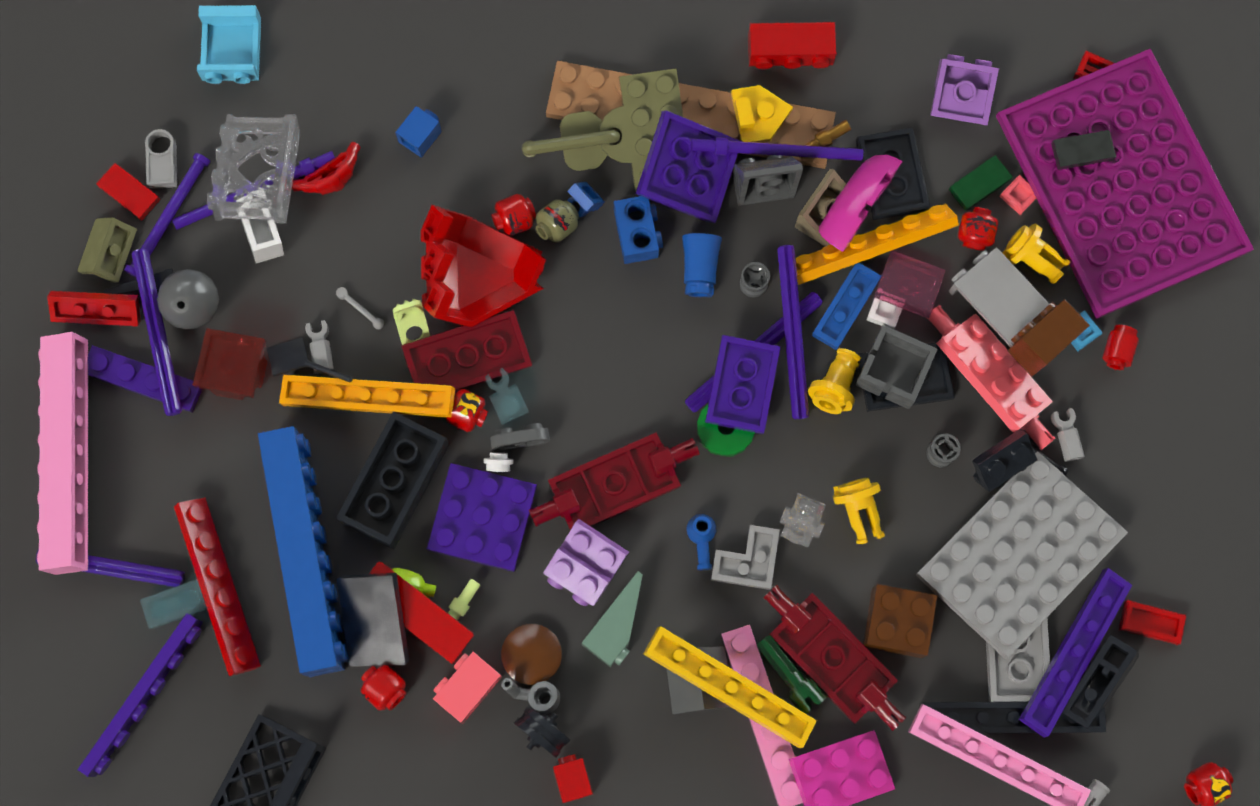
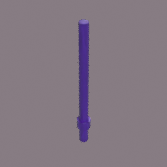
[691,137,863,161]
[172,151,335,230]

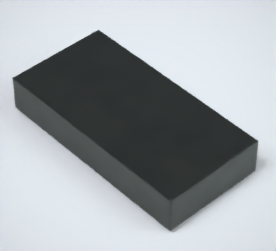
[1051,130,1116,170]

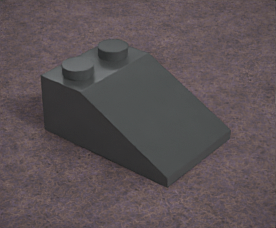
[732,155,803,206]

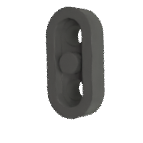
[490,423,550,451]

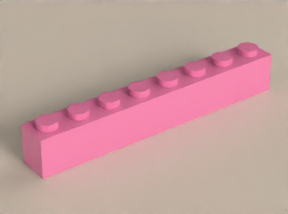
[37,332,88,575]

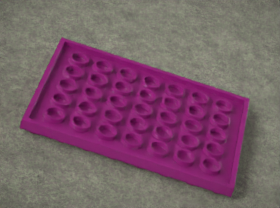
[996,48,1254,319]

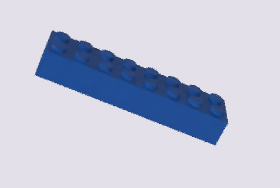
[258,426,349,677]

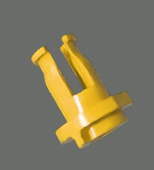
[1002,223,1071,284]
[808,348,861,414]
[833,478,885,544]

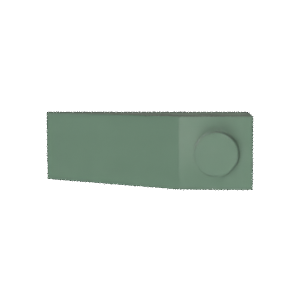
[582,571,643,668]

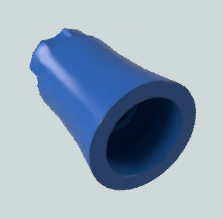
[682,233,722,297]

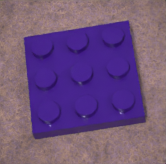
[635,110,742,223]
[427,463,537,572]

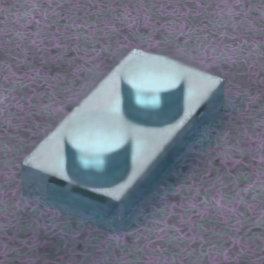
[140,579,207,629]

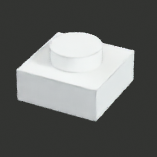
[866,291,905,329]

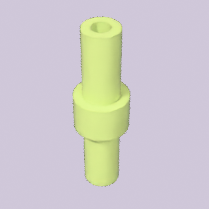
[448,579,480,620]

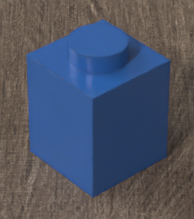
[395,106,442,158]

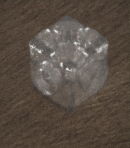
[779,493,826,547]

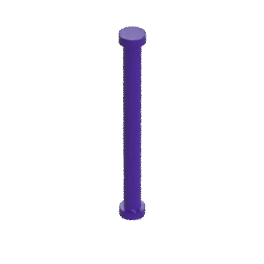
[124,153,211,278]

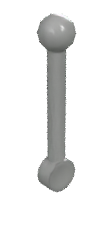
[336,287,384,329]

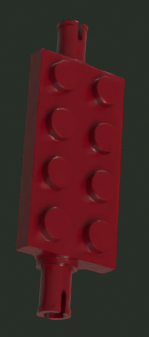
[528,432,700,531]
[763,585,906,731]

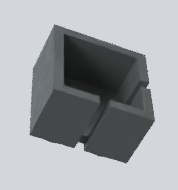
[855,325,937,409]

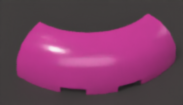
[818,155,903,252]

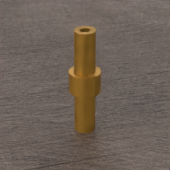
[800,120,851,159]

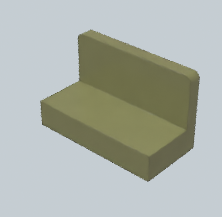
[77,217,137,283]

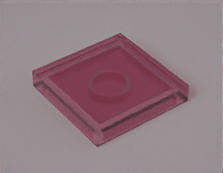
[874,250,946,318]

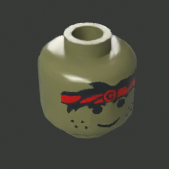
[536,199,579,243]

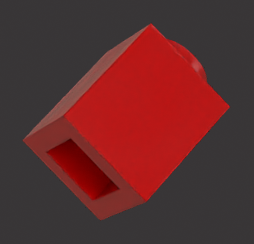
[553,754,593,803]

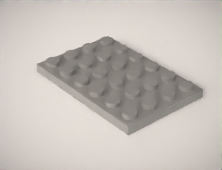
[916,451,1128,660]

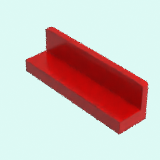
[369,561,474,664]

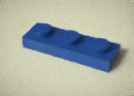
[812,263,882,351]

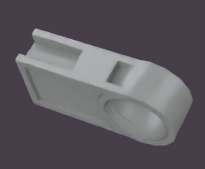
[145,129,177,189]

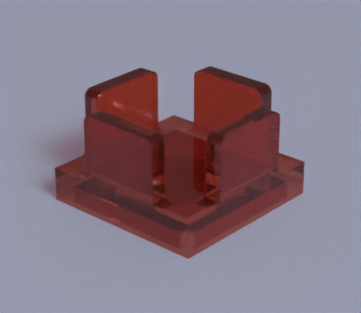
[193,328,267,400]

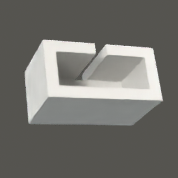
[236,191,284,263]

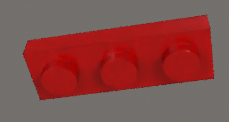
[47,291,141,326]

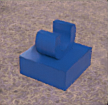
[567,182,605,217]

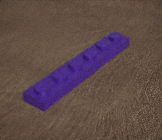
[1019,568,1132,737]
[77,613,203,777]

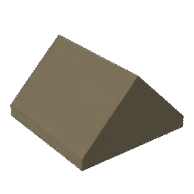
[795,169,846,247]

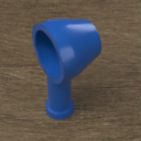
[686,514,716,571]

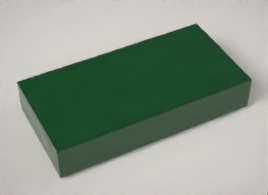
[949,155,1013,211]

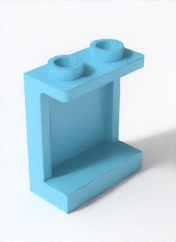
[197,5,261,84]

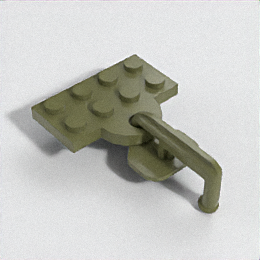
[522,68,683,192]

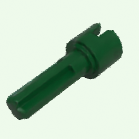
[757,635,827,714]

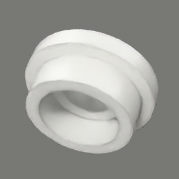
[484,452,513,472]

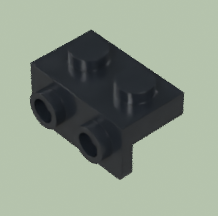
[972,429,1037,492]

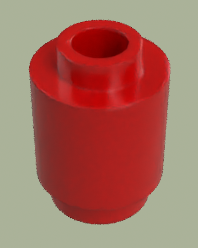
[1102,325,1139,370]

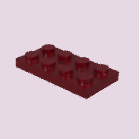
[401,310,532,391]

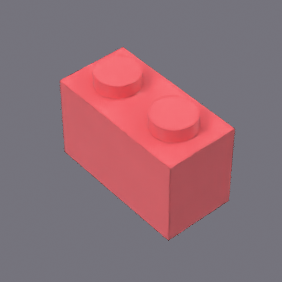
[433,652,502,724]

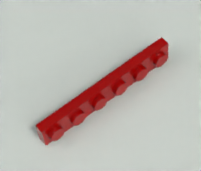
[174,497,261,677]

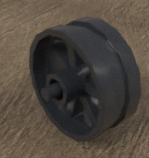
[514,705,570,758]

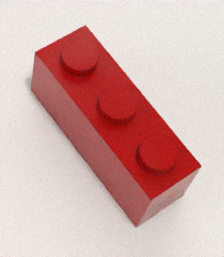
[748,22,836,69]

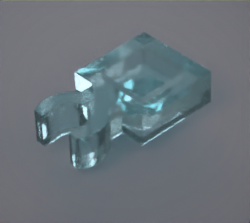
[485,368,529,425]

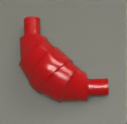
[291,142,361,195]

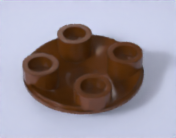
[501,624,562,685]

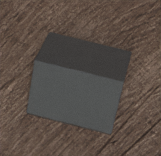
[667,646,730,715]

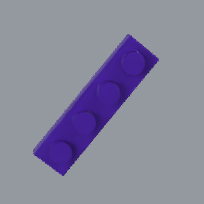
[88,345,203,413]

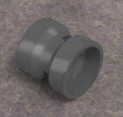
[739,262,770,298]
[926,433,961,468]

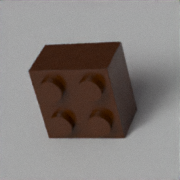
[1008,299,1090,377]
[863,584,937,658]

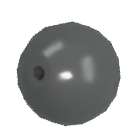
[157,269,219,329]

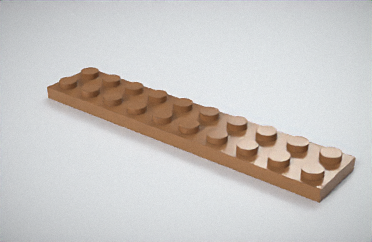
[546,61,836,169]

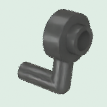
[501,678,561,714]

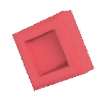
[999,175,1037,215]

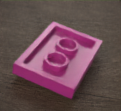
[788,730,895,806]

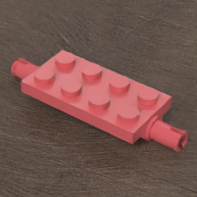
[925,305,1055,450]

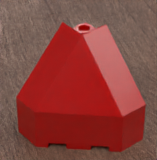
[421,205,546,327]

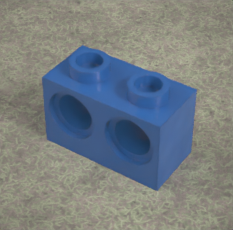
[614,196,663,264]

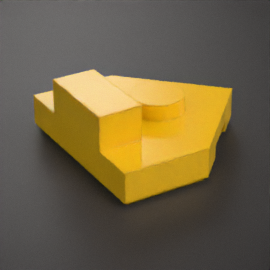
[731,85,793,143]

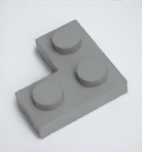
[711,525,780,590]

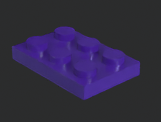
[705,335,780,434]

